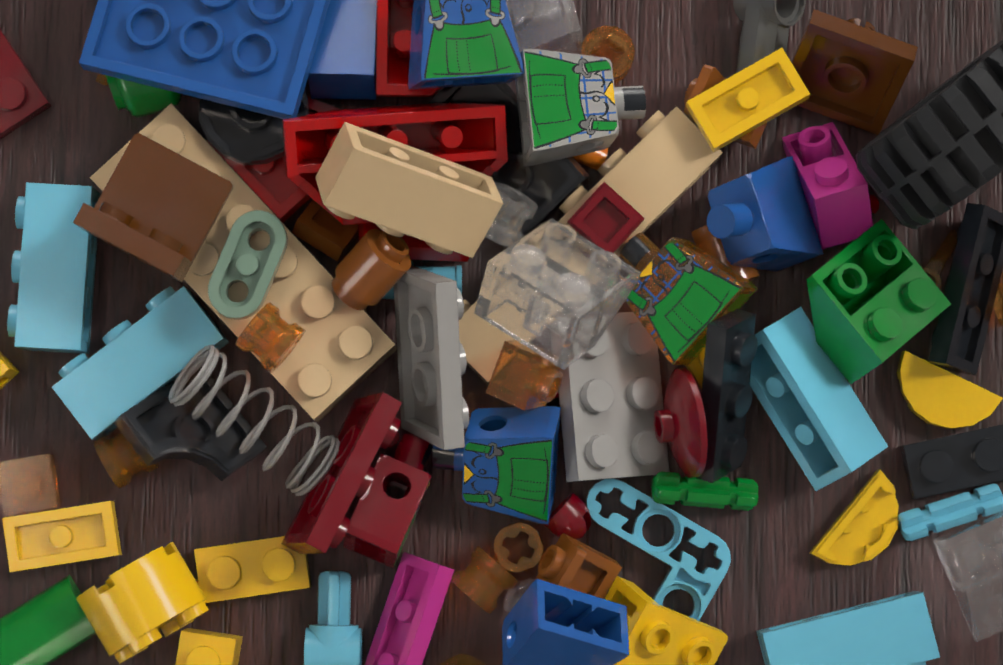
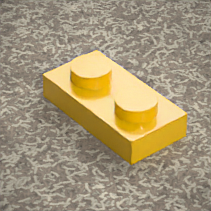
[686,48,810,153]
[2,501,122,572]
[194,536,311,603]

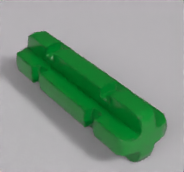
[651,471,759,511]

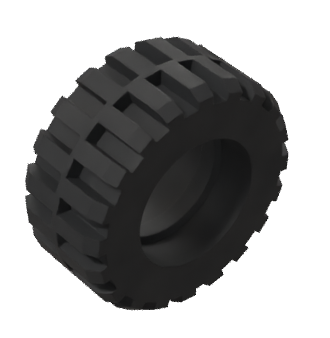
[856,40,1003,230]

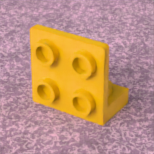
[604,576,728,665]

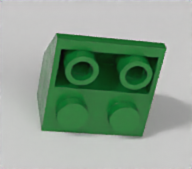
[806,219,951,384]

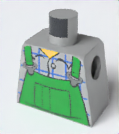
[515,48,646,166]

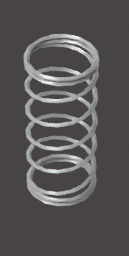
[168,345,340,496]

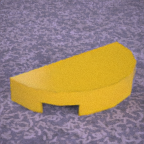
[897,351,1003,429]
[809,469,899,566]

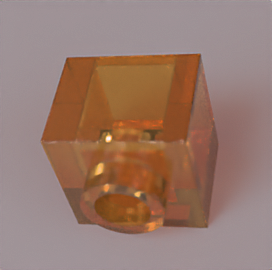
[486,338,564,411]

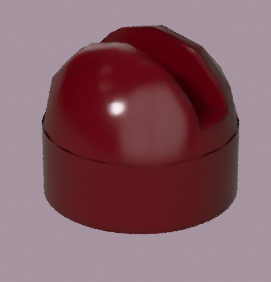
[544,492,592,540]

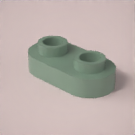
[208,210,288,320]

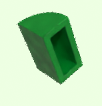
[0,574,96,665]

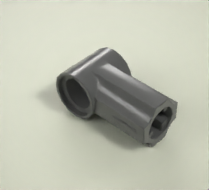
[733,0,806,73]

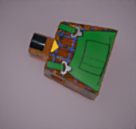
[619,232,758,365]

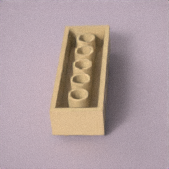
[90,104,397,422]

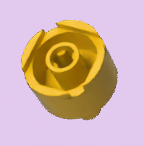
[76,542,209,664]

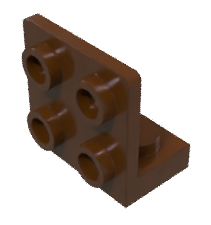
[73,133,233,283]

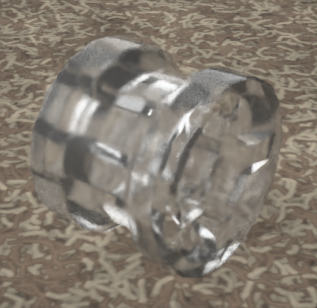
[485,182,538,248]

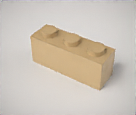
[315,122,504,258]

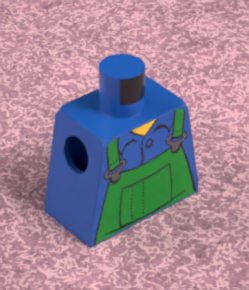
[408,0,524,90]
[432,406,561,524]

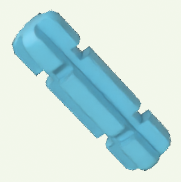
[898,483,1003,541]

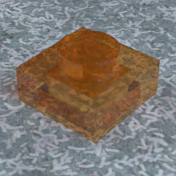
[0,453,61,517]

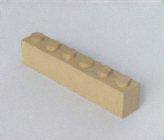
[459,106,723,385]

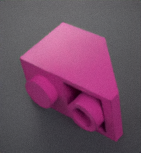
[782,122,873,250]

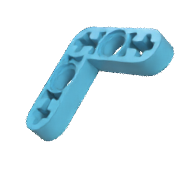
[586,479,731,621]

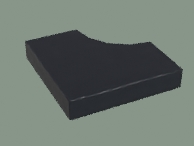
[114,367,267,481]

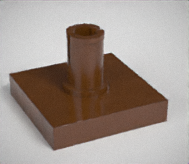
[791,9,918,135]

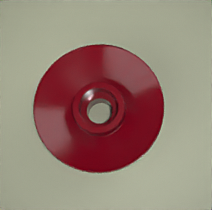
[654,368,708,478]

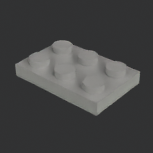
[394,266,469,450]
[552,312,669,482]

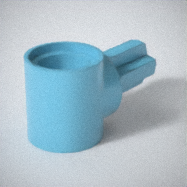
[304,571,362,665]

